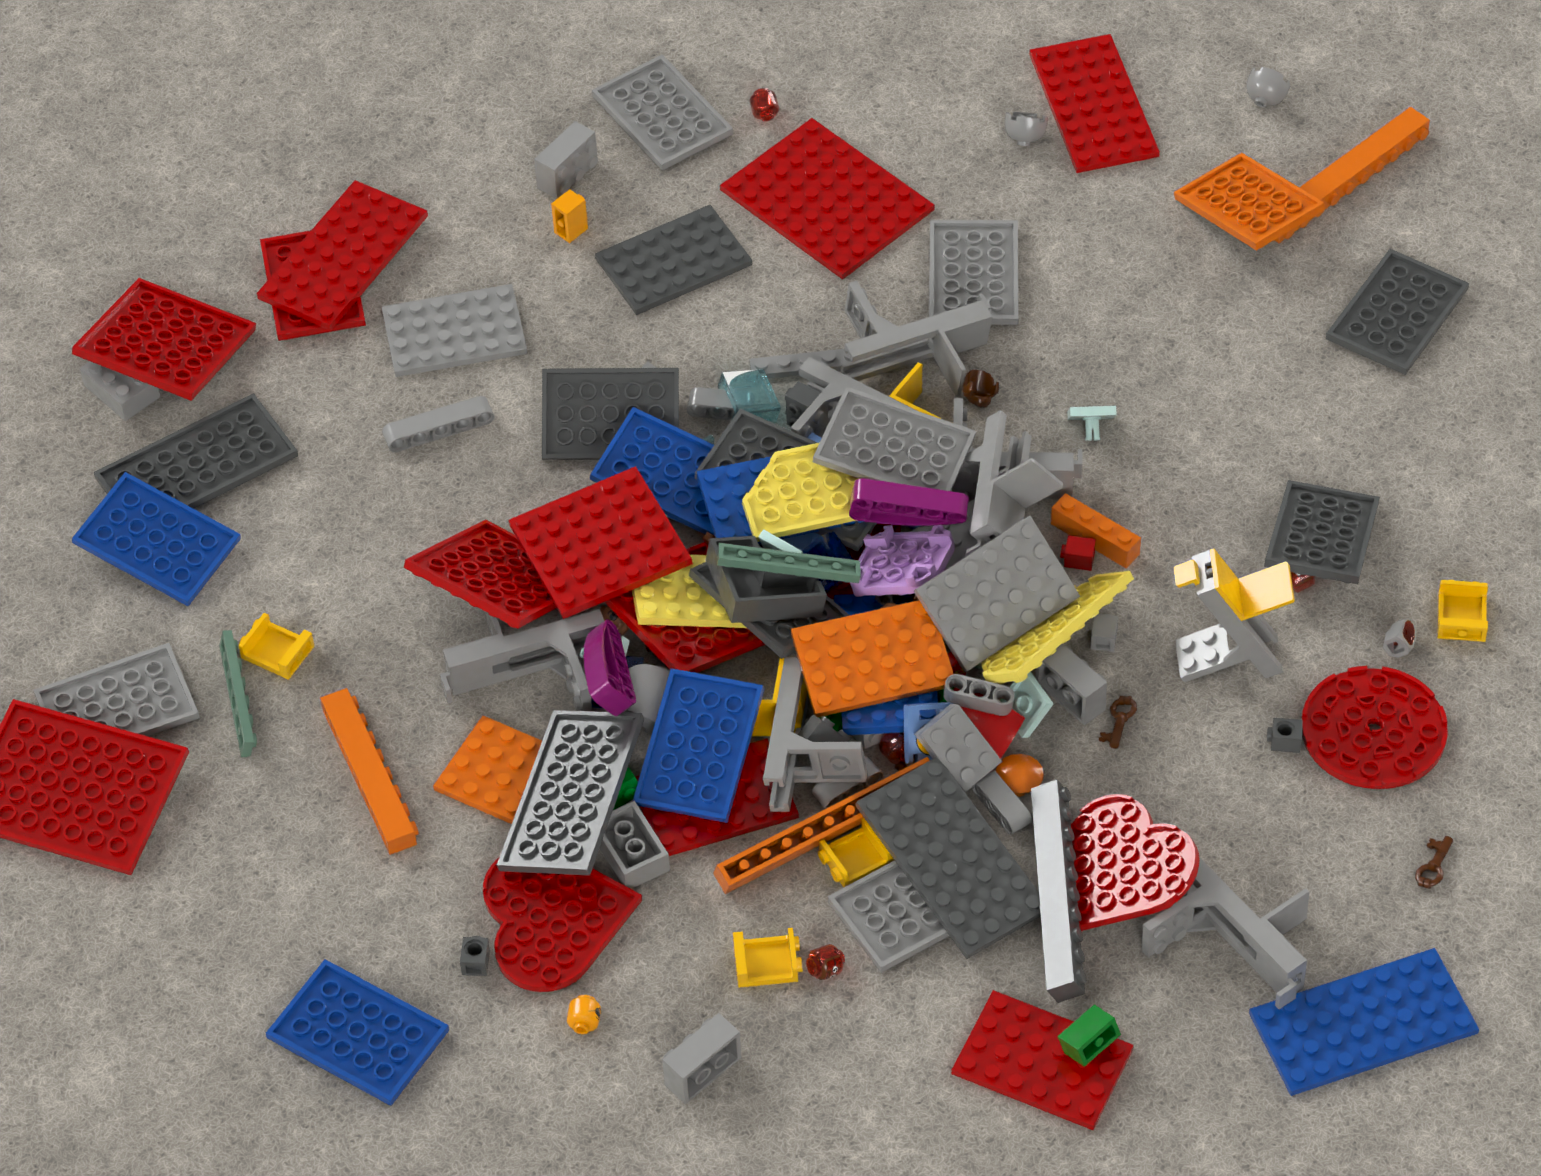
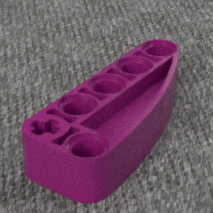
[849,478,969,526]
[584,619,636,716]

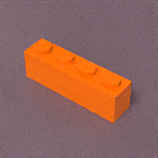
[1051,493,1141,569]

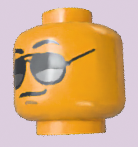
[566,995,601,1034]

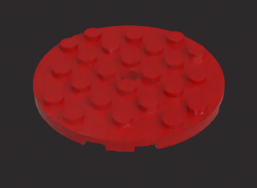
[1302,665,1448,789]

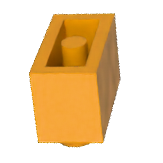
[551,189,588,243]

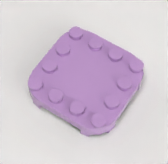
[850,525,955,597]

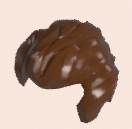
[962,369,999,408]

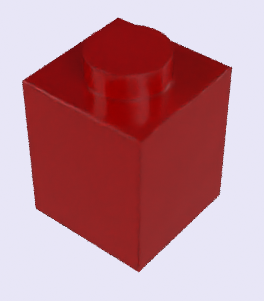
[1060,535,1096,571]

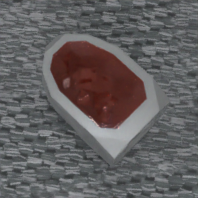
[1383,618,1416,658]

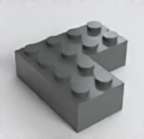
[706,536,827,623]

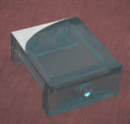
[717,369,781,423]

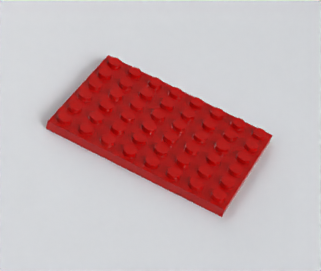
[720,118,935,280]
[0,699,189,875]

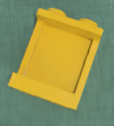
[1437,580,1488,642]
[239,613,315,680]
[818,818,895,887]
[733,928,803,988]

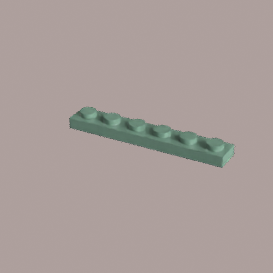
[717,543,861,583]
[219,630,257,757]

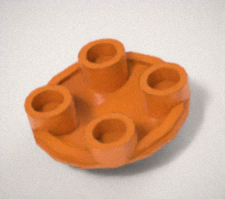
[995,754,1044,797]

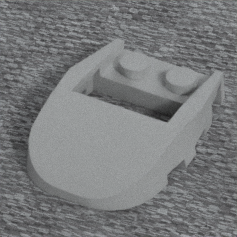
[623,664,670,735]

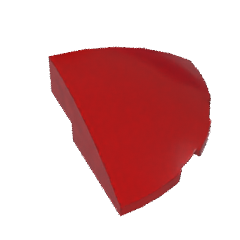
[953,687,1025,773]

